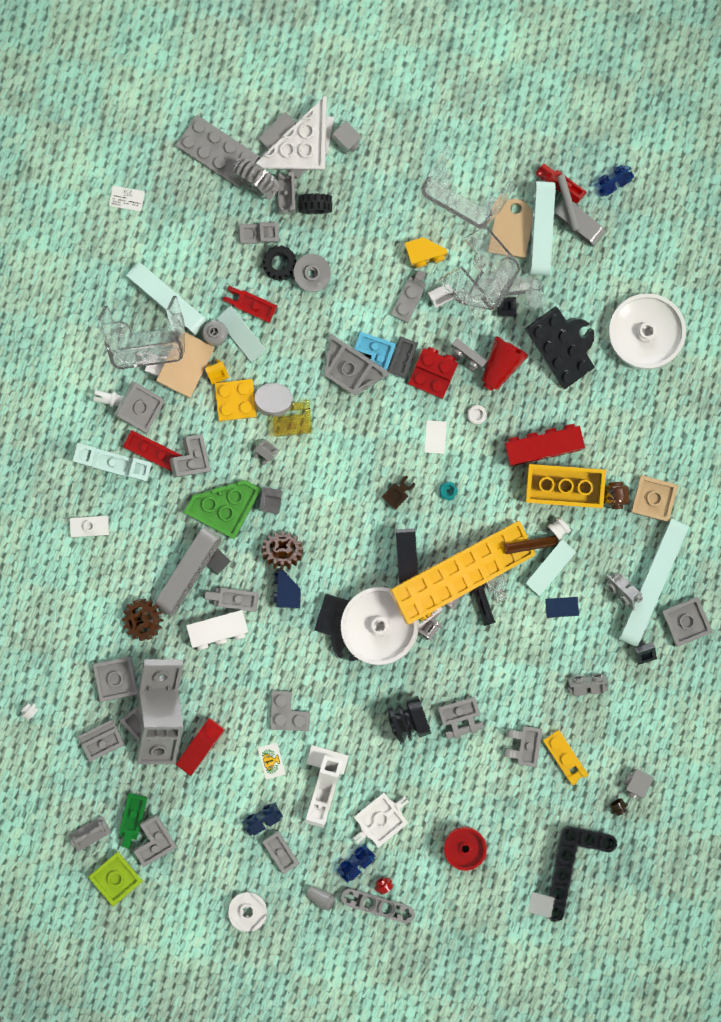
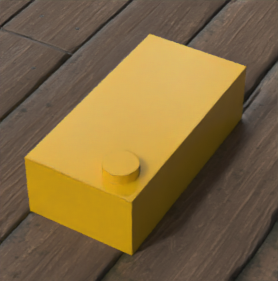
[525,464,606,508]

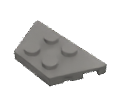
[324,334,390,396]

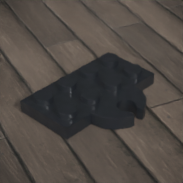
[524,306,595,390]
[314,594,359,661]

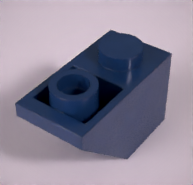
[273,568,301,609]

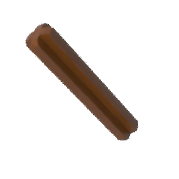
[503,536,558,554]

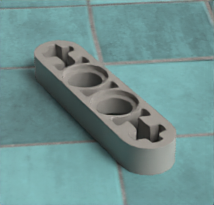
[341,888,415,923]

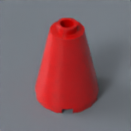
[481,336,529,391]

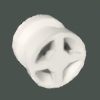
[547,517,571,541]

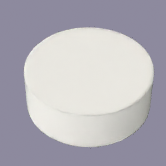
[467,405,487,425]

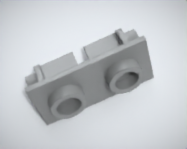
[607,573,643,610]
[568,673,609,696]
[69,816,112,852]

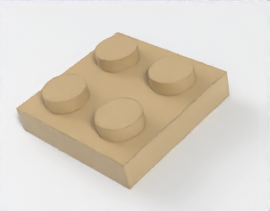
[631,475,678,522]

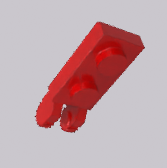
[222,286,278,324]

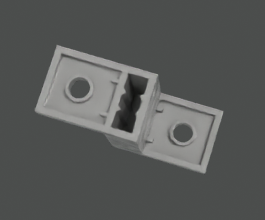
[136,659,183,764]

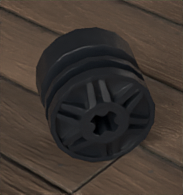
[387,696,432,745]

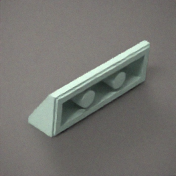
[217,306,267,363]
[525,539,576,596]

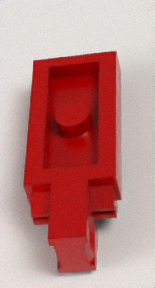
[536,163,586,204]

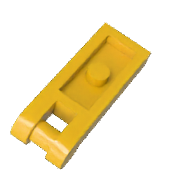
[542,730,589,786]

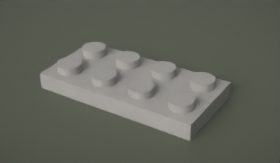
[176,115,260,188]

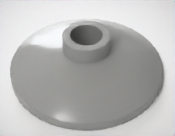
[293,254,331,292]

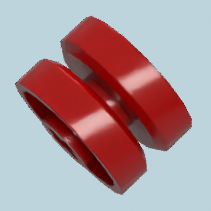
[443,826,487,871]

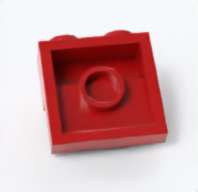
[408,347,458,400]

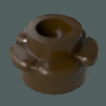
[609,798,628,816]

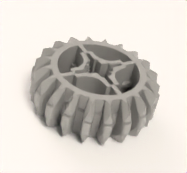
[231,157,280,199]

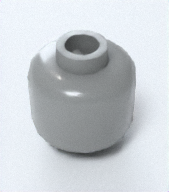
[202,320,228,347]

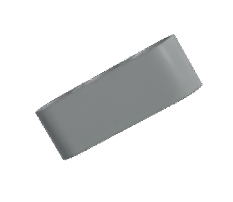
[554,199,606,247]

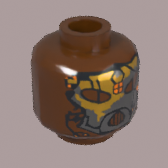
[604,482,630,509]

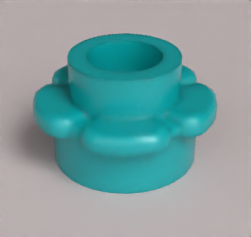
[439,482,458,501]

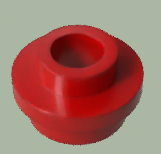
[374,877,393,895]

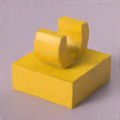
[205,359,230,385]

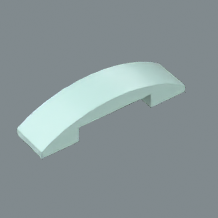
[73,443,152,481]

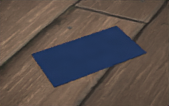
[545,597,579,618]

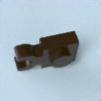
[382,476,415,510]

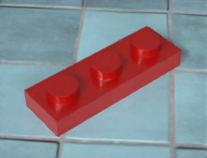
[123,430,182,472]

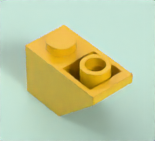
[405,237,448,269]

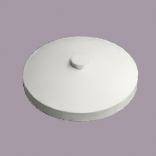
[609,294,686,370]
[341,587,419,665]

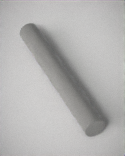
[557,174,580,232]

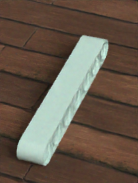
[619,518,689,647]

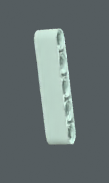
[529,181,555,276]
[126,261,208,336]

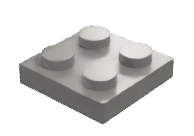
[114,381,165,433]
[661,597,713,647]
[93,656,138,702]

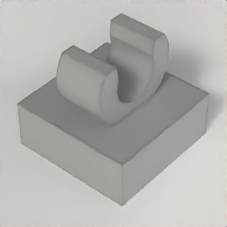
[254,439,280,465]

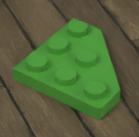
[184,480,262,540]

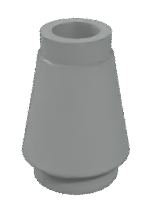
[306,886,336,911]

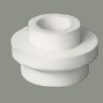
[20,703,38,721]

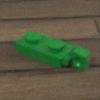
[119,793,148,849]

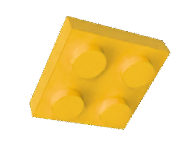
[215,379,257,422]

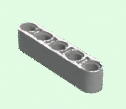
[155,527,222,617]

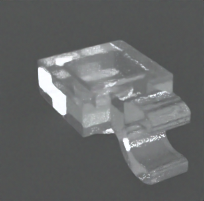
[485,573,507,604]

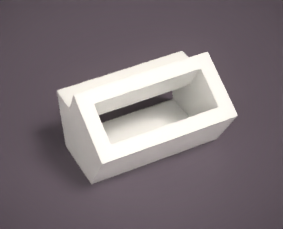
[428,283,456,308]

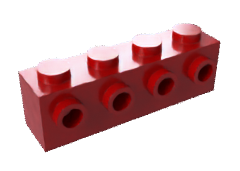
[504,424,585,467]

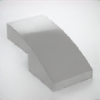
[238,222,279,244]

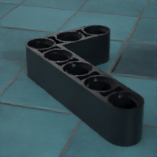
[548,826,617,922]

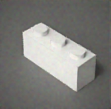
[186,610,249,651]

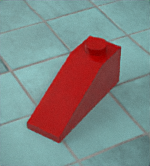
[176,718,226,776]

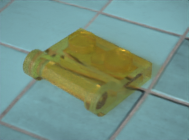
[272,399,313,437]

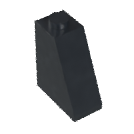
[396,528,418,584]

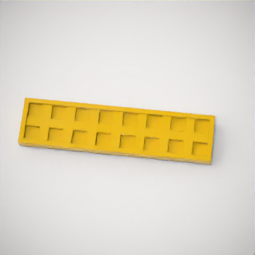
[389,521,536,625]

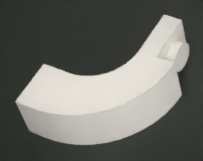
[305,755,343,828]

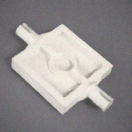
[353,793,409,848]

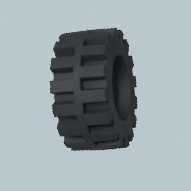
[298,193,332,214]
[262,245,297,281]

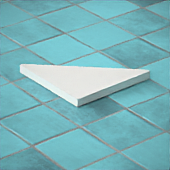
[256,96,327,170]

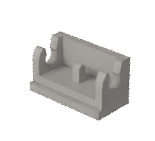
[276,172,296,215]

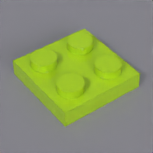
[88,851,143,907]

